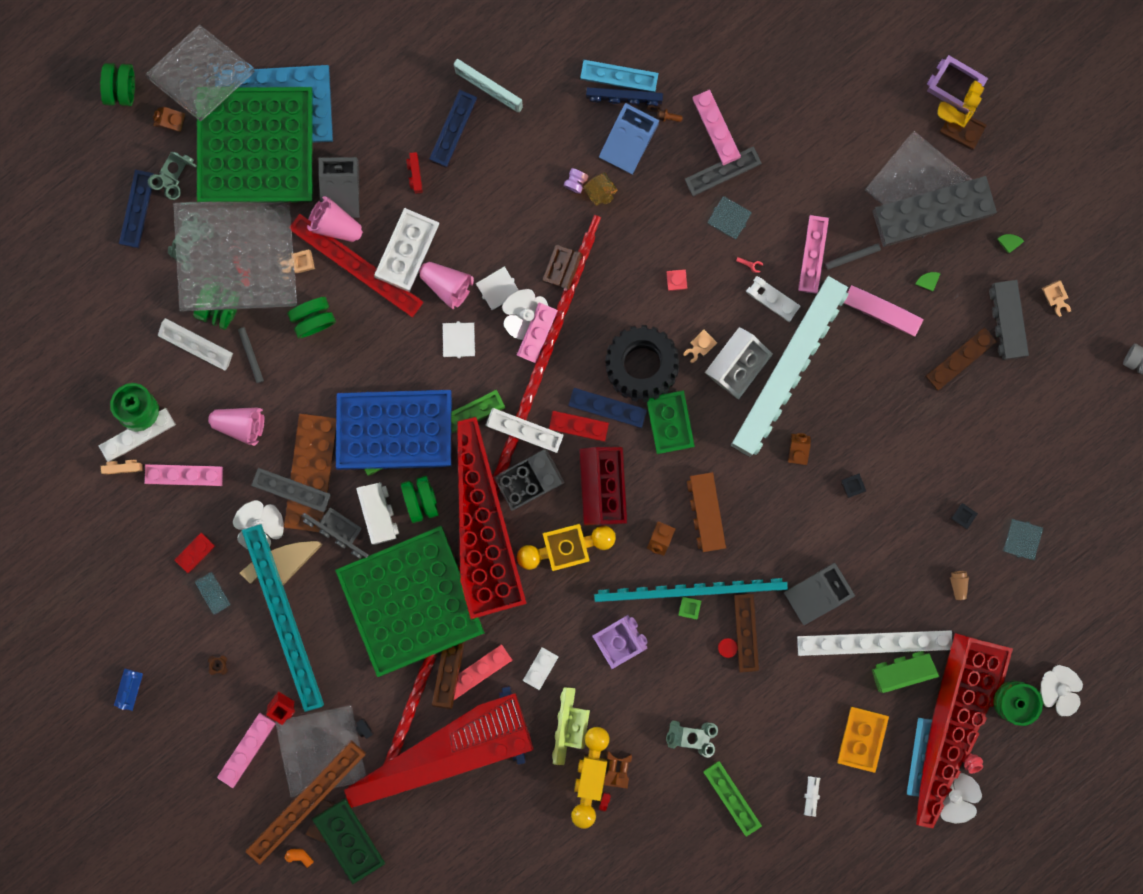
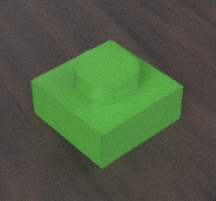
[678,597,701,620]

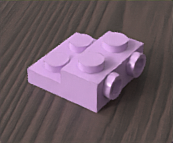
[593,615,648,669]

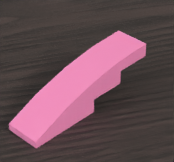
[844,285,923,337]

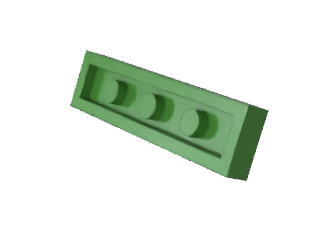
[703,761,762,837]

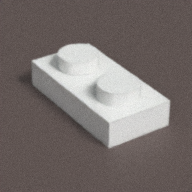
[523,647,558,690]

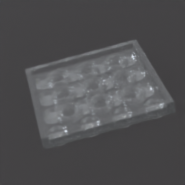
[146,25,255,121]
[865,131,973,238]
[275,705,366,797]

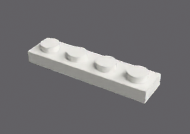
[158,318,233,370]
[99,408,176,462]
[486,408,563,453]

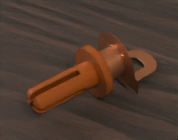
[647,105,682,122]

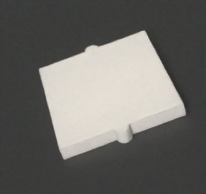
[476,266,518,310]
[443,321,475,359]

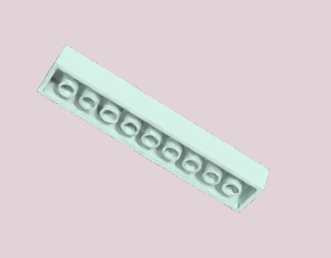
[731,276,849,457]

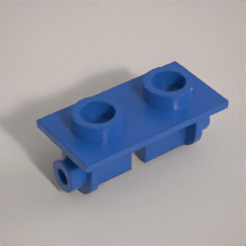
[114,668,143,711]

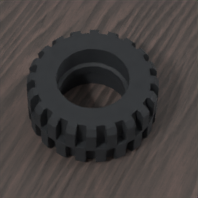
[605,325,679,402]

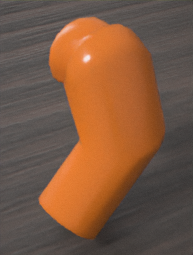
[285,849,314,868]

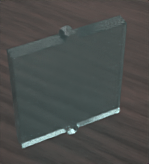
[708,196,752,240]
[1003,519,1043,560]

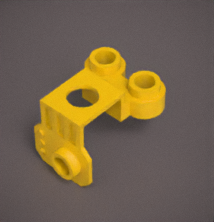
[937,80,984,127]

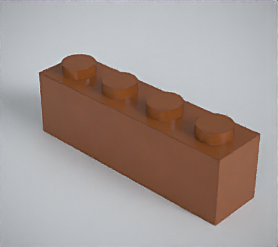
[687,472,726,552]

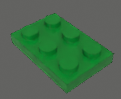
[647,390,695,454]

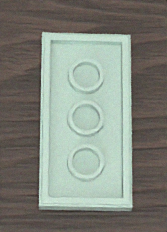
[454,59,523,112]

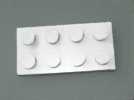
[374,208,439,292]

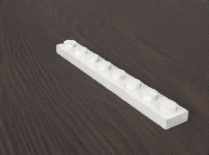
[797,630,952,656]

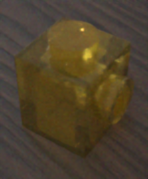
[583,172,618,206]

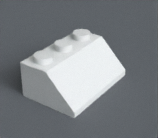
[705,327,773,399]
[356,483,399,545]

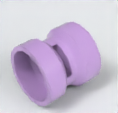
[564,168,589,194]

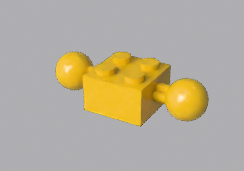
[517,524,616,571]
[571,727,609,829]

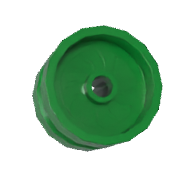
[100,63,135,106]
[287,297,336,339]
[110,383,159,432]
[401,476,439,523]
[994,680,1043,726]

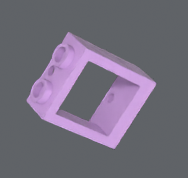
[927,55,988,114]

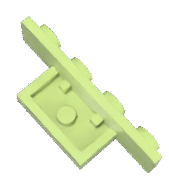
[552,687,590,765]

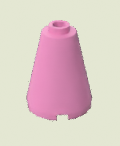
[307,196,363,242]
[419,262,474,309]
[208,407,264,446]

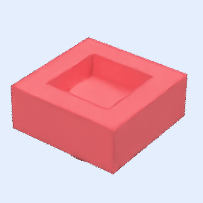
[666,269,687,291]

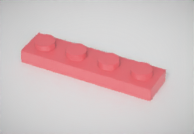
[454,645,512,700]

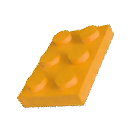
[837,707,889,773]

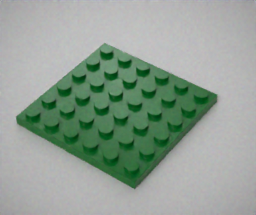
[197,87,313,203]
[335,526,485,677]

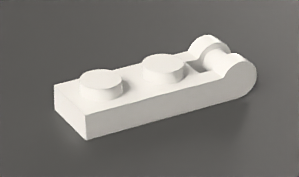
[746,276,800,322]

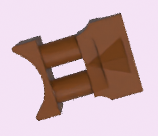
[604,751,632,789]

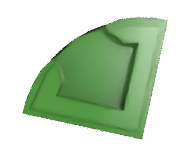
[997,234,1024,254]
[915,272,940,292]

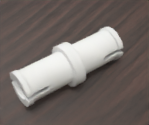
[804,776,820,817]

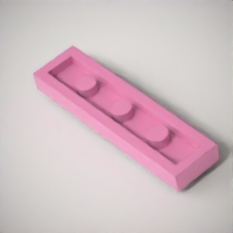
[692,90,741,166]
[798,215,829,294]
[145,465,223,486]
[217,712,276,788]

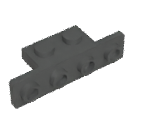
[301,507,369,559]

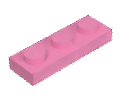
[517,302,558,363]

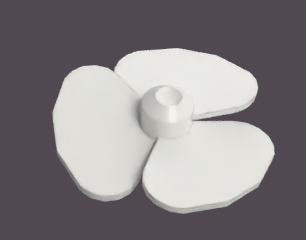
[502,289,548,340]
[233,500,284,549]
[1040,665,1083,716]
[940,773,982,824]

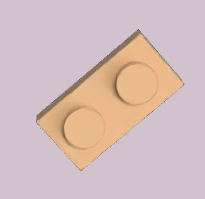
[101,460,143,474]

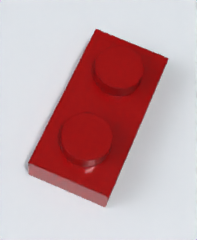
[406,152,423,194]
[175,533,216,574]

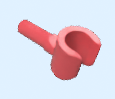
[736,257,763,273]

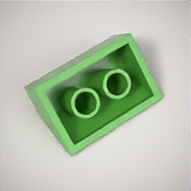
[872,651,939,693]

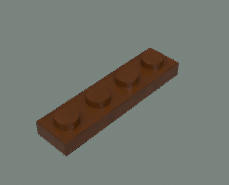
[925,327,997,391]
[734,594,759,672]
[432,642,465,709]

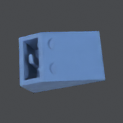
[599,103,659,175]

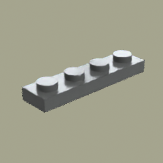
[685,146,762,197]
[251,468,331,512]

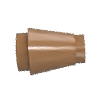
[950,571,969,600]

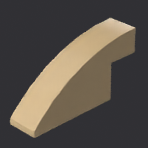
[240,541,323,585]

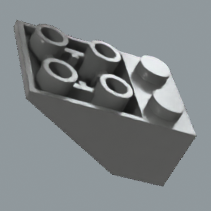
[319,157,360,218]
[494,449,565,511]
[784,563,855,626]

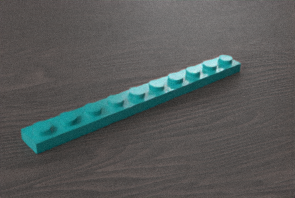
[242,524,324,712]
[594,578,788,602]

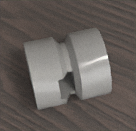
[1123,343,1143,375]

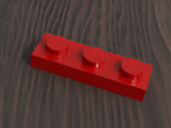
[549,411,609,442]

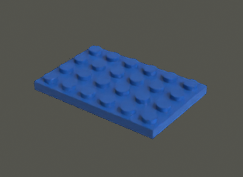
[336,390,452,470]

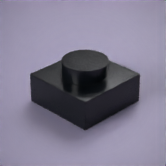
[841,473,866,498]
[950,503,978,530]
[355,718,374,739]

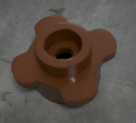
[208,656,228,675]

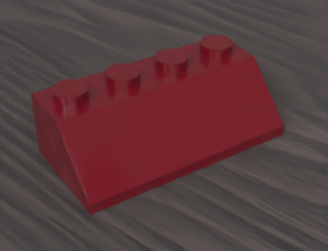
[580,447,627,526]

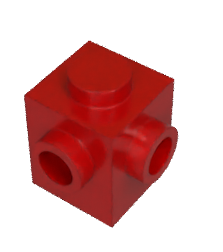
[266,691,295,725]

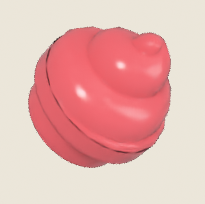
[964,753,983,774]

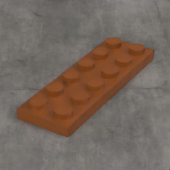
[284,414,336,532]

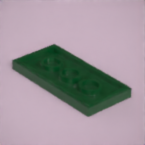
[312,798,386,885]

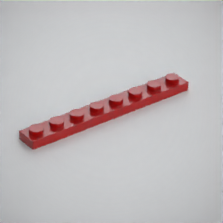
[289,214,424,318]

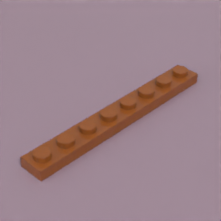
[246,740,366,865]

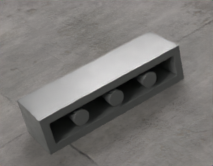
[989,280,1029,360]

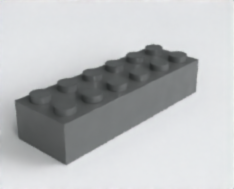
[873,176,997,247]

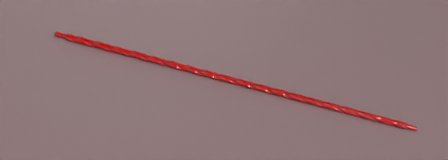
[383,215,601,765]

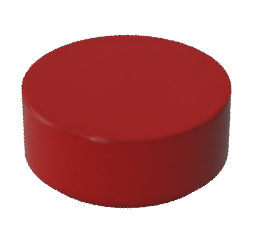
[718,638,738,658]

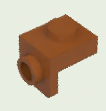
[153,107,185,132]
[788,433,811,465]
[647,521,675,556]

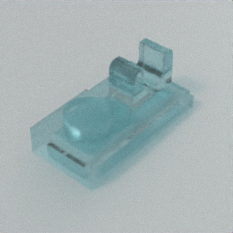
[195,572,231,615]

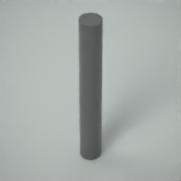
[825,243,881,270]
[238,327,264,383]

